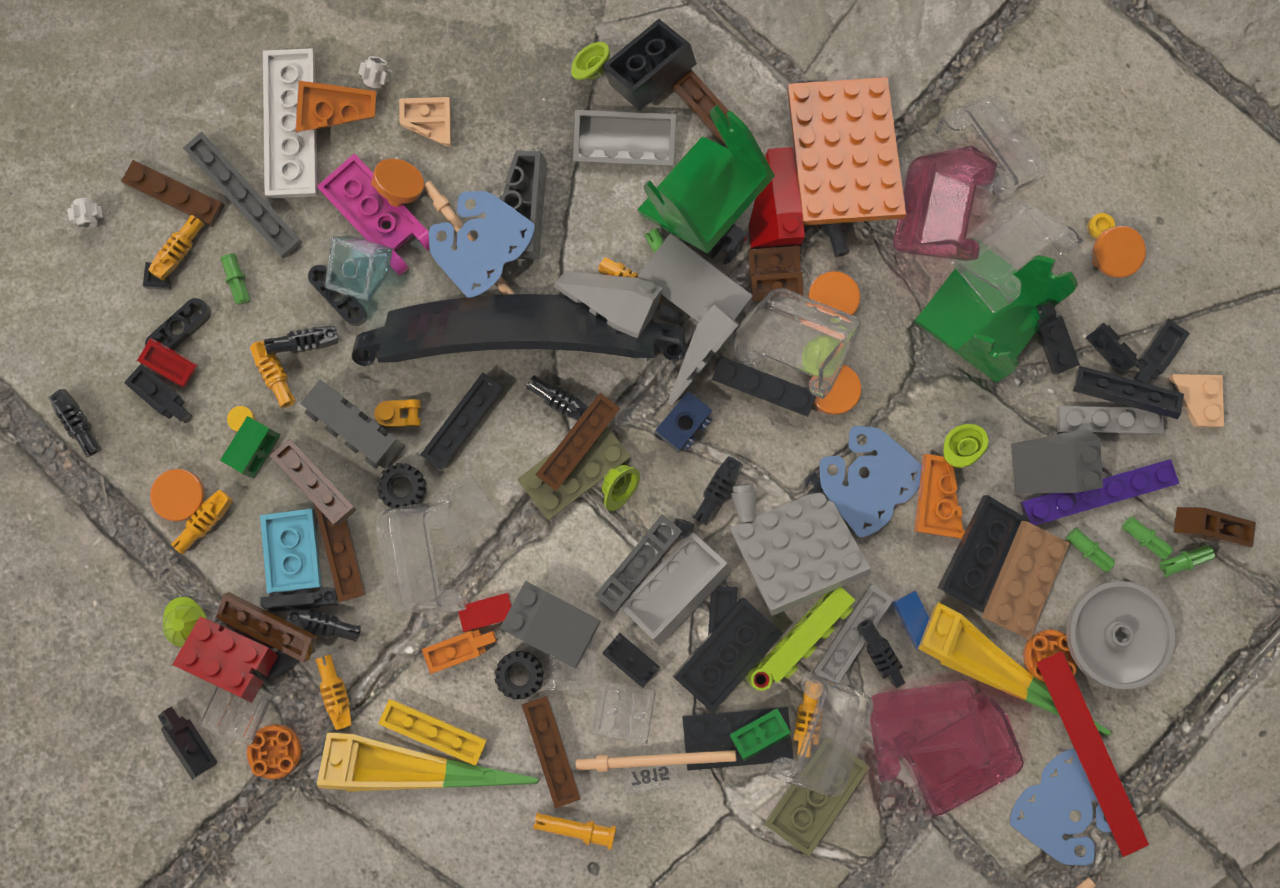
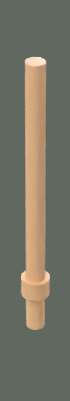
[424,181,515,295]
[576,750,737,772]

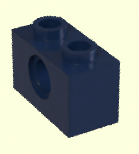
[655,391,713,453]

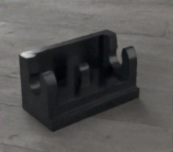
[707,224,748,264]
[602,632,660,688]

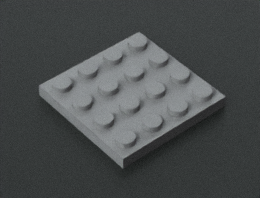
[730,490,871,616]

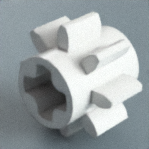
[358,56,392,88]
[67,198,103,229]

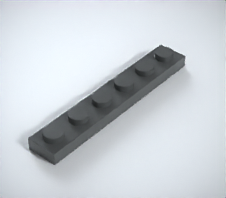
[183,132,303,259]

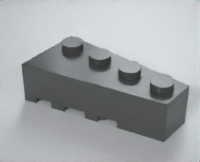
[500,151,547,260]
[300,379,406,469]

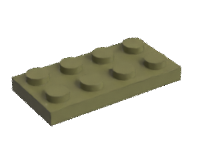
[517,427,631,521]
[764,734,870,857]

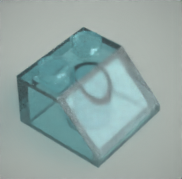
[325,235,393,301]

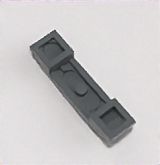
[595,514,682,612]

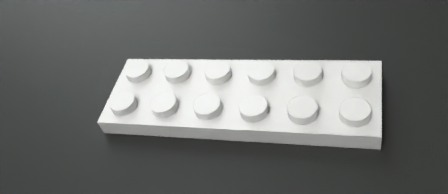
[263,48,318,199]

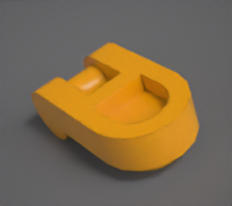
[374,399,421,428]

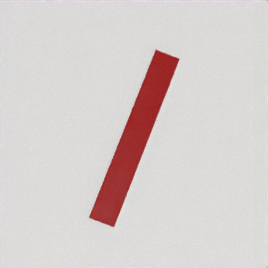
[1036,651,1149,857]

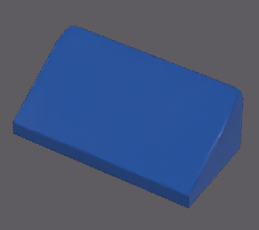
[892,591,929,650]

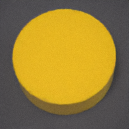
[1087,213,1116,239]
[227,406,255,431]

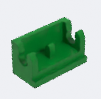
[220,416,281,479]
[730,709,791,761]

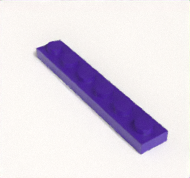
[1020,459,1179,525]

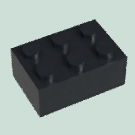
[602,18,697,111]

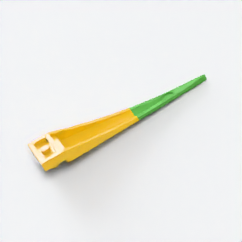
[918,602,1111,736]
[317,733,539,792]

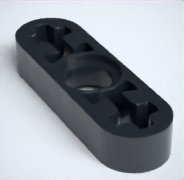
[308,265,367,326]
[145,298,211,350]

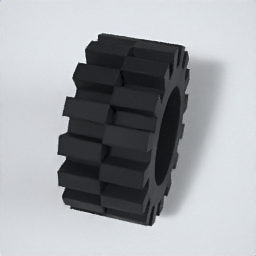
[376,463,427,511]
[494,651,544,700]

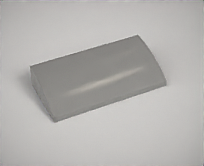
[573,110,676,166]
[638,233,753,322]
[619,532,733,646]

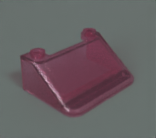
[893,146,997,261]
[868,681,991,782]
[892,689,1024,816]

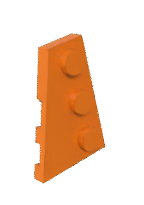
[295,80,376,133]
[914,454,966,539]

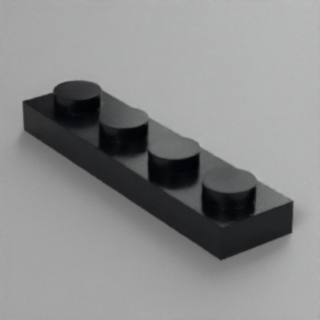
[711,356,818,417]
[1073,366,1184,420]
[420,372,504,471]

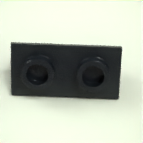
[1085,322,1139,375]

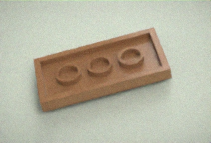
[982,521,1069,639]

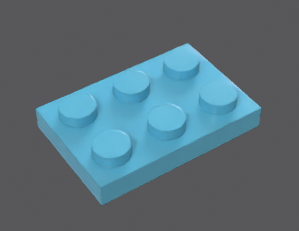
[260,509,322,594]

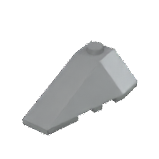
[554,271,663,338]
[668,304,739,405]

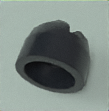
[804,470,823,493]
[673,518,695,539]

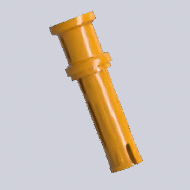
[533,812,617,851]

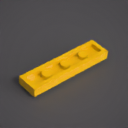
[378,698,487,766]

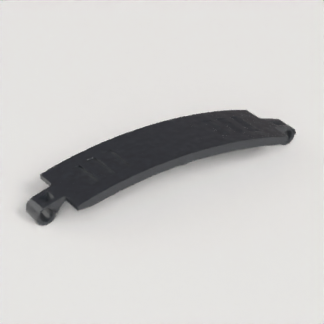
[351,294,686,366]

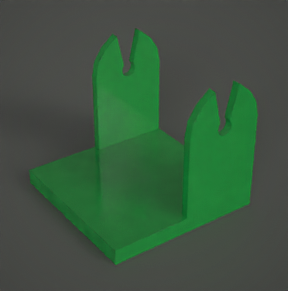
[637,105,775,253]
[914,241,1078,383]

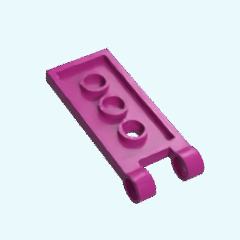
[316,153,430,276]

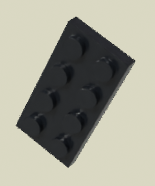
[937,495,1030,613]
[672,597,782,713]
[682,706,794,771]

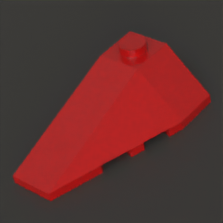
[749,147,805,249]

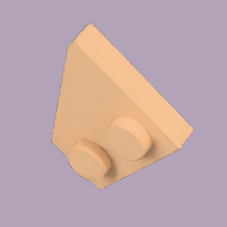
[399,97,452,147]
[1169,374,1224,428]

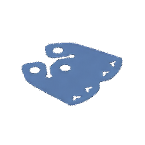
[428,191,534,298]
[819,426,922,537]
[1010,749,1111,866]

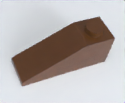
[1174,507,1256,548]

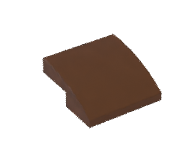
[748,246,804,301]

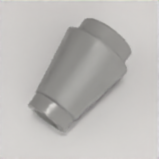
[731,483,756,522]

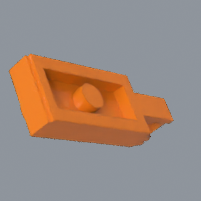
[422,629,498,674]

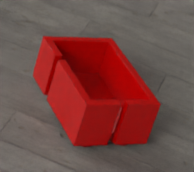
[172,616,278,703]

